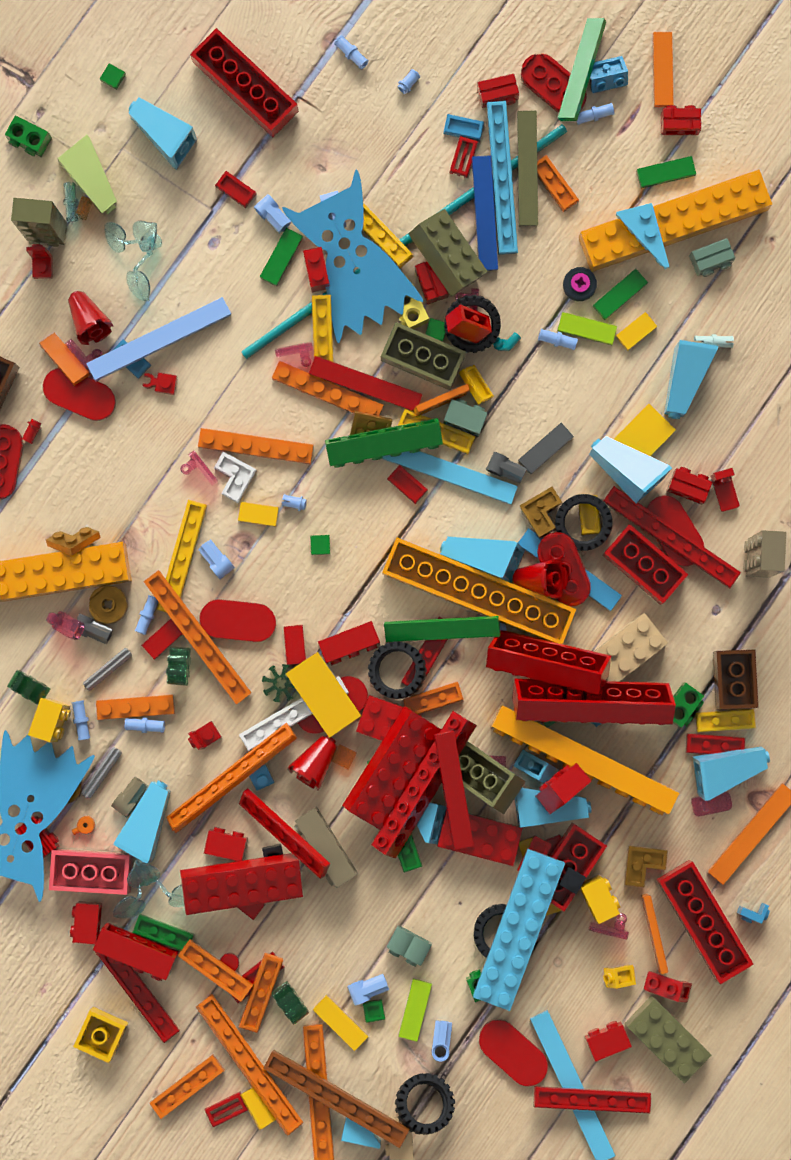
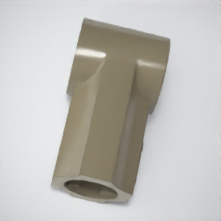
[111,777,148,818]

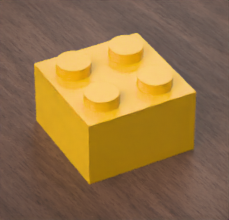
[28,698,71,742]
[580,875,621,924]
[73,1007,129,1063]

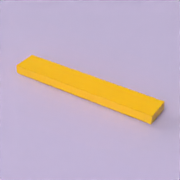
[157,500,207,613]

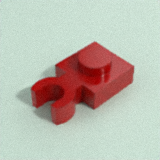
[142,372,178,395]

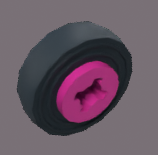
[563,267,597,301]

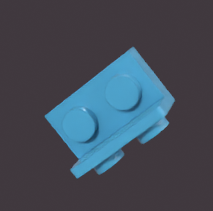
[590,56,628,93]

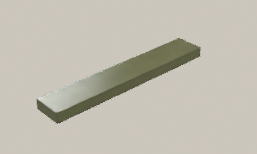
[517,110,538,226]

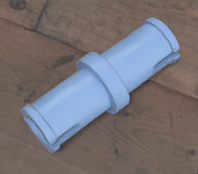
[334,35,369,69]
[577,103,615,125]
[538,329,578,350]
[135,595,158,635]
[71,700,90,740]
[124,718,165,733]

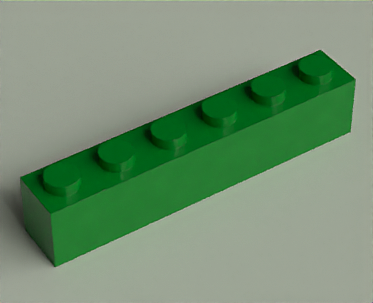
[325,418,443,468]

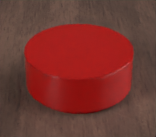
[220,953,239,971]

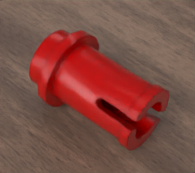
[22,419,42,444]

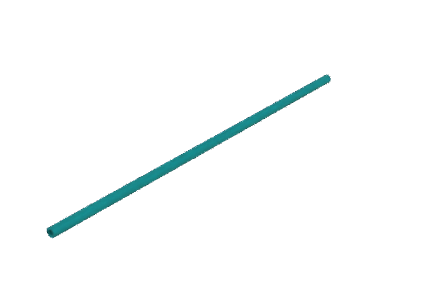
[241,124,567,359]

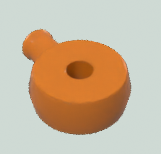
[72,816,95,835]

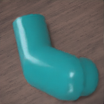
[493,332,521,351]

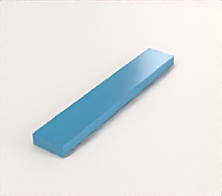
[518,528,622,611]

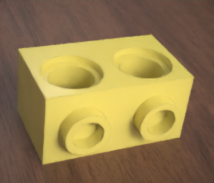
[394,295,429,329]

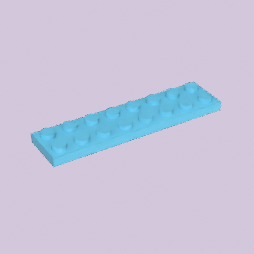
[473,848,565,1011]

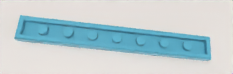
[487,101,518,255]
[382,451,518,505]
[530,1010,615,1160]

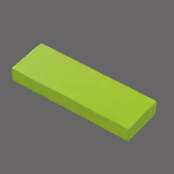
[557,312,617,345]
[398,978,432,1042]

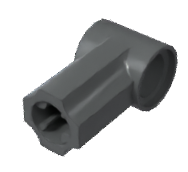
[486,452,527,484]
[72,613,113,644]

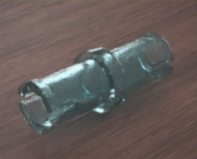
[63,182,79,222]

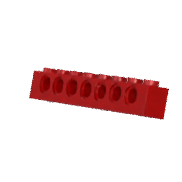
[371,711,477,859]

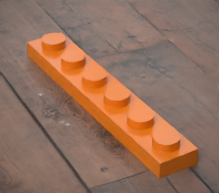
[272,361,384,416]
[198,428,314,464]

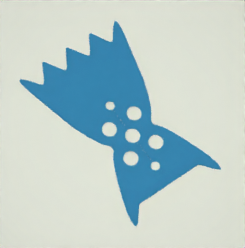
[282,169,423,343]
[0,730,95,902]

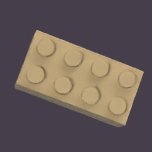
[594,613,668,682]

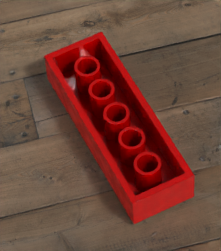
[190,28,299,138]
[486,630,612,695]
[342,706,441,830]
[180,853,303,915]
[656,860,754,985]

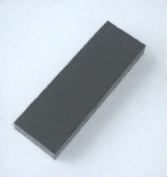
[518,422,574,474]

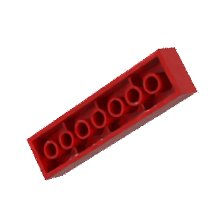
[512,678,676,725]

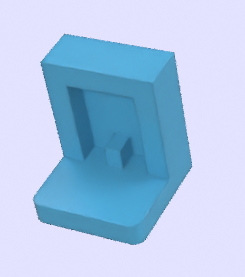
[249,764,274,791]
[737,903,770,924]

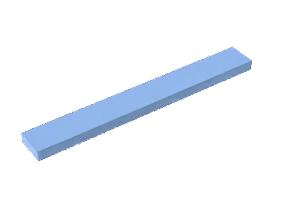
[86,297,231,382]

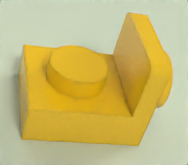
[603,965,636,989]

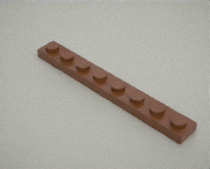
[263,1050,410,1148]

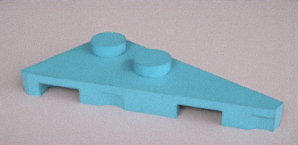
[616,203,670,269]

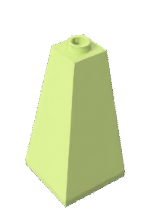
[58,135,117,214]

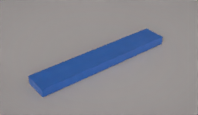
[472,156,498,271]

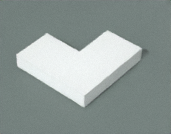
[214,452,257,503]

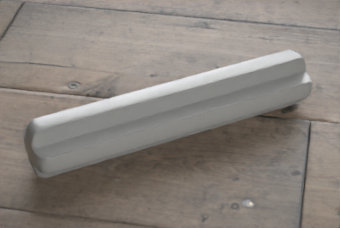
[83,648,132,691]
[82,747,122,798]

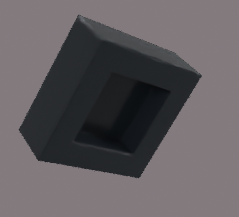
[262,843,283,857]
[559,867,586,895]

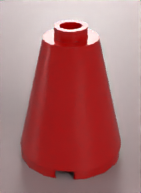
[68,291,113,345]
[513,560,568,599]
[287,735,337,791]

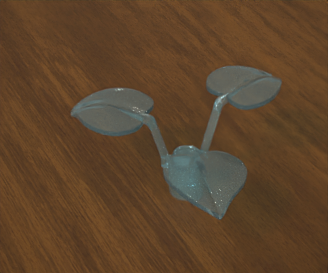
[104,221,162,302]
[113,860,184,918]

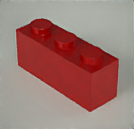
[318,621,380,666]

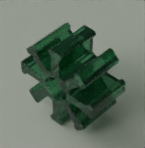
[166,647,191,686]
[262,664,296,703]
[7,670,51,705]
[271,981,310,1025]

